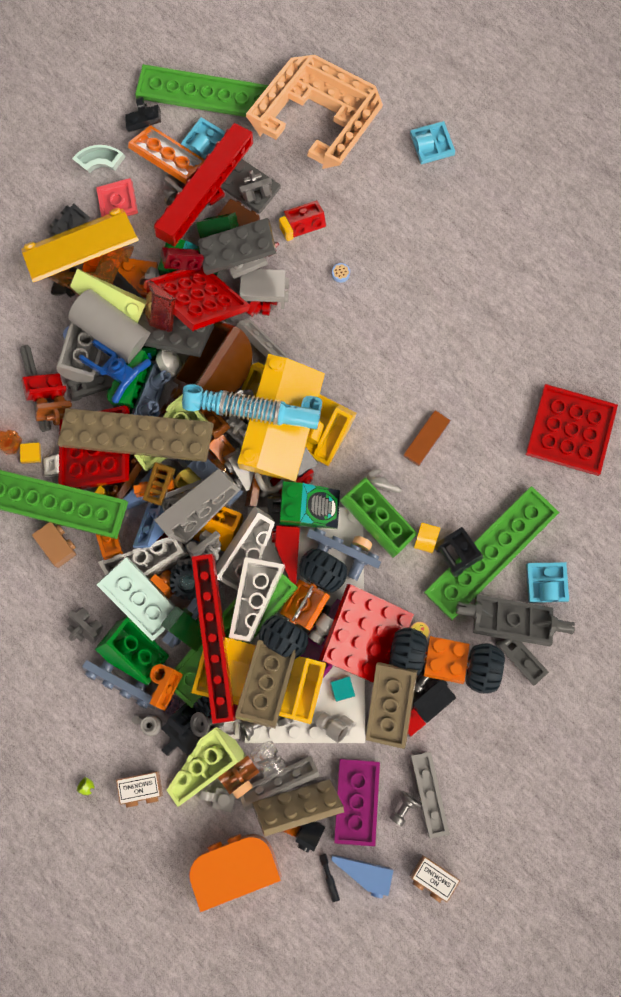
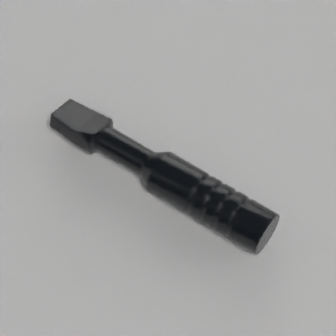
[319,854,340,902]

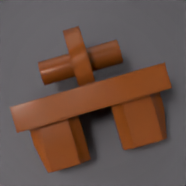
[35,396,72,426]
[218,755,259,795]

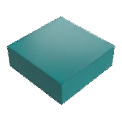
[330,677,355,702]

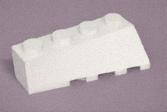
[216,506,275,591]

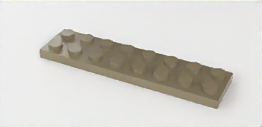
[57,408,214,462]

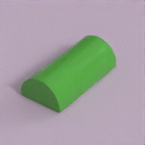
[340,477,418,558]

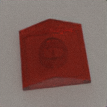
[145,280,175,332]

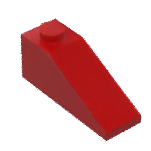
[272,526,300,585]

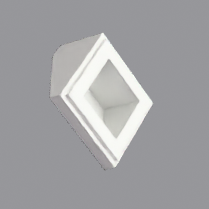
[44,454,59,477]

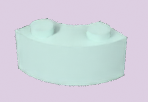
[72,145,126,173]

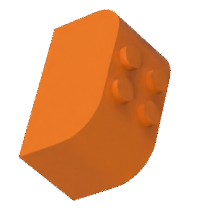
[190,834,282,912]

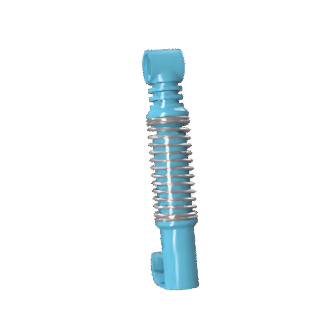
[182,384,322,430]

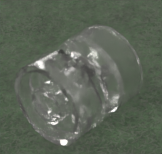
[250,741,287,780]

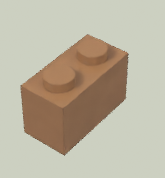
[32,522,77,568]

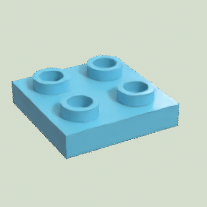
[181,117,225,159]
[410,121,455,164]
[526,562,569,603]

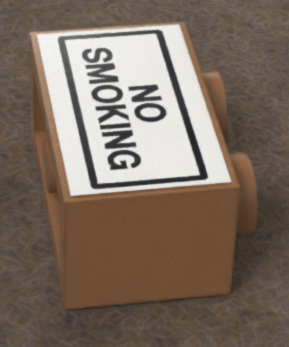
[116,771,163,808]
[410,855,460,902]

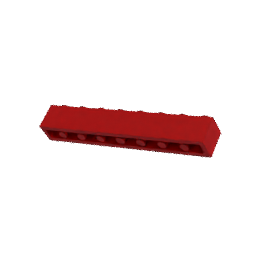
[154,123,253,247]
[192,554,236,724]

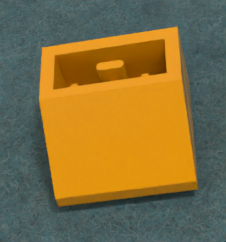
[193,507,244,552]

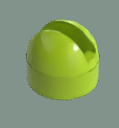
[77,777,95,795]

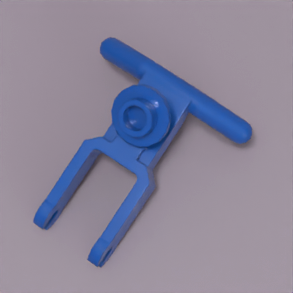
[78,339,151,403]

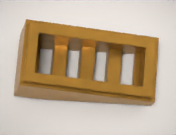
[142,462,175,506]

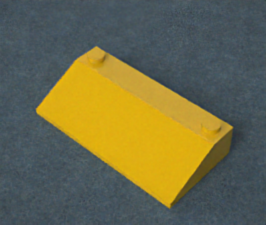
[21,208,138,283]
[237,354,325,482]
[241,362,357,466]
[191,637,326,724]

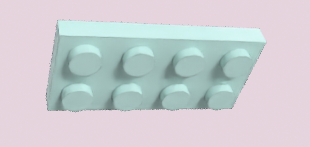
[97,556,175,641]

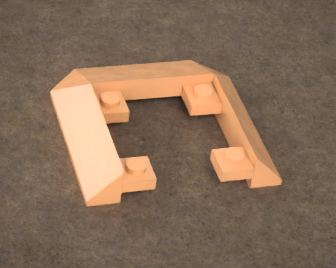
[246,55,383,169]

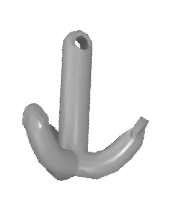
[367,469,402,493]
[255,473,284,498]

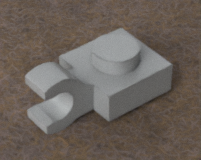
[199,787,235,813]

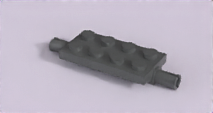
[456,594,575,647]

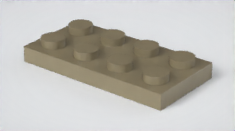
[235,640,296,729]
[366,662,418,749]
[252,779,344,837]

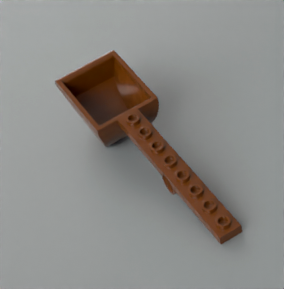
[107,321,252,499]

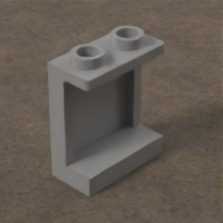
[240,269,289,309]

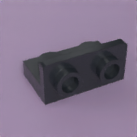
[48,203,90,235]

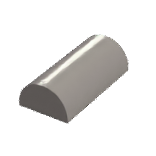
[68,289,151,364]
[56,321,102,383]

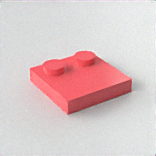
[96,178,138,217]

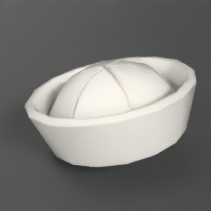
[156,349,182,377]

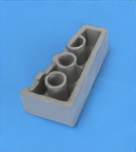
[155,469,241,544]

